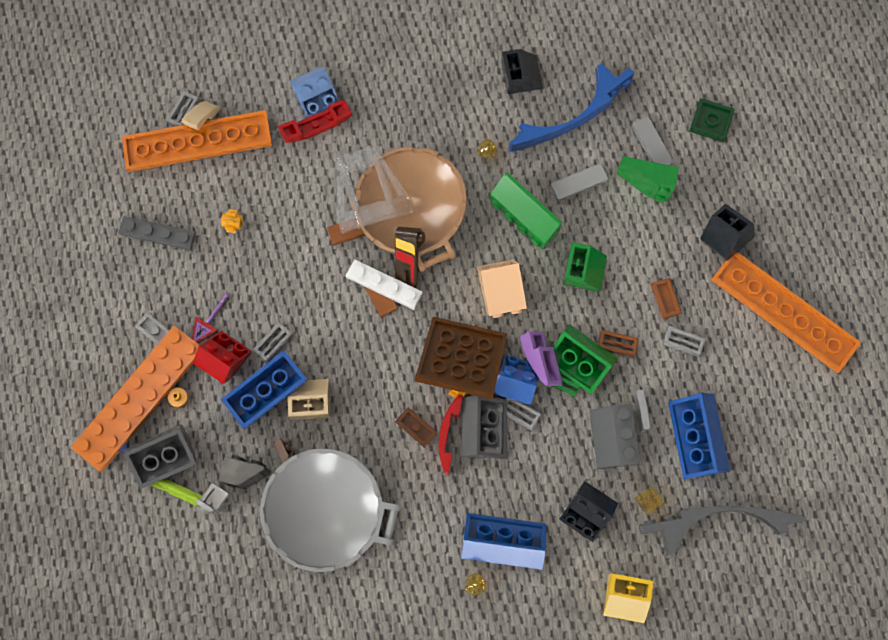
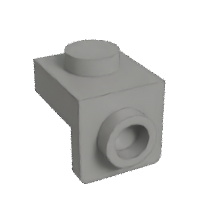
[196,483,230,515]

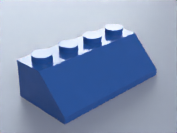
[221,351,308,430]
[668,393,730,479]
[461,513,546,570]

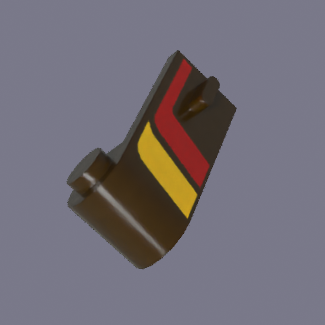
[395,227,425,286]

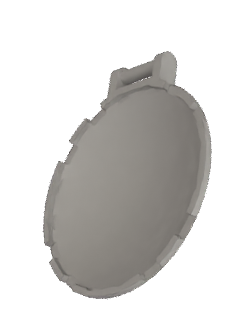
[260,449,401,572]

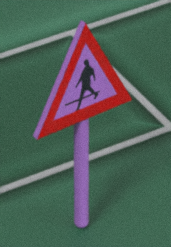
[192,293,229,343]

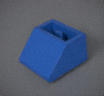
[494,355,539,405]

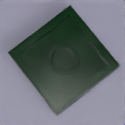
[689,98,735,143]

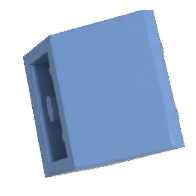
[289,66,339,118]

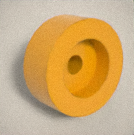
[168,388,189,408]

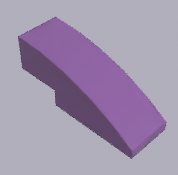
[520,331,562,386]

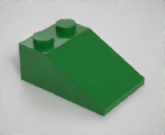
[617,156,679,202]

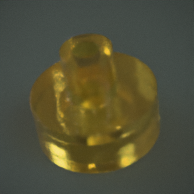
[477,139,496,159]
[465,573,486,596]

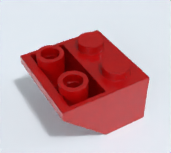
[193,331,252,384]

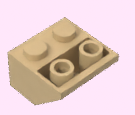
[288,379,331,420]

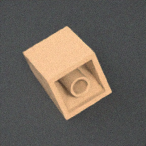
[477,259,527,318]

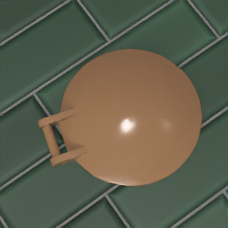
[354,146,467,272]

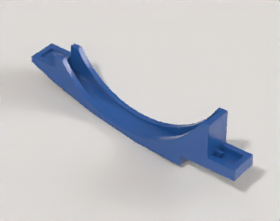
[509,63,634,152]

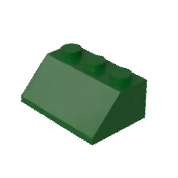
[553,324,618,394]

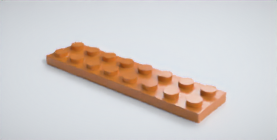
[122,110,273,172]
[711,252,862,373]
[70,325,200,472]

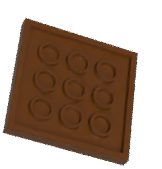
[415,317,507,400]

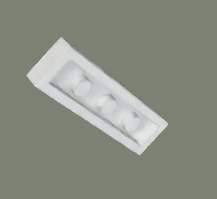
[346,259,422,310]

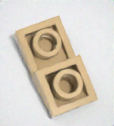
[182,101,220,130]

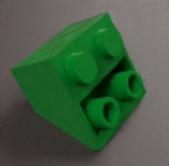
[563,242,607,292]

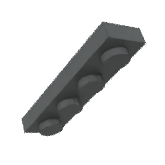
[118,216,196,251]

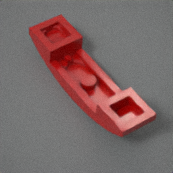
[278,100,352,143]
[439,395,463,475]

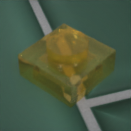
[635,486,664,515]

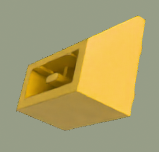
[603,573,654,623]

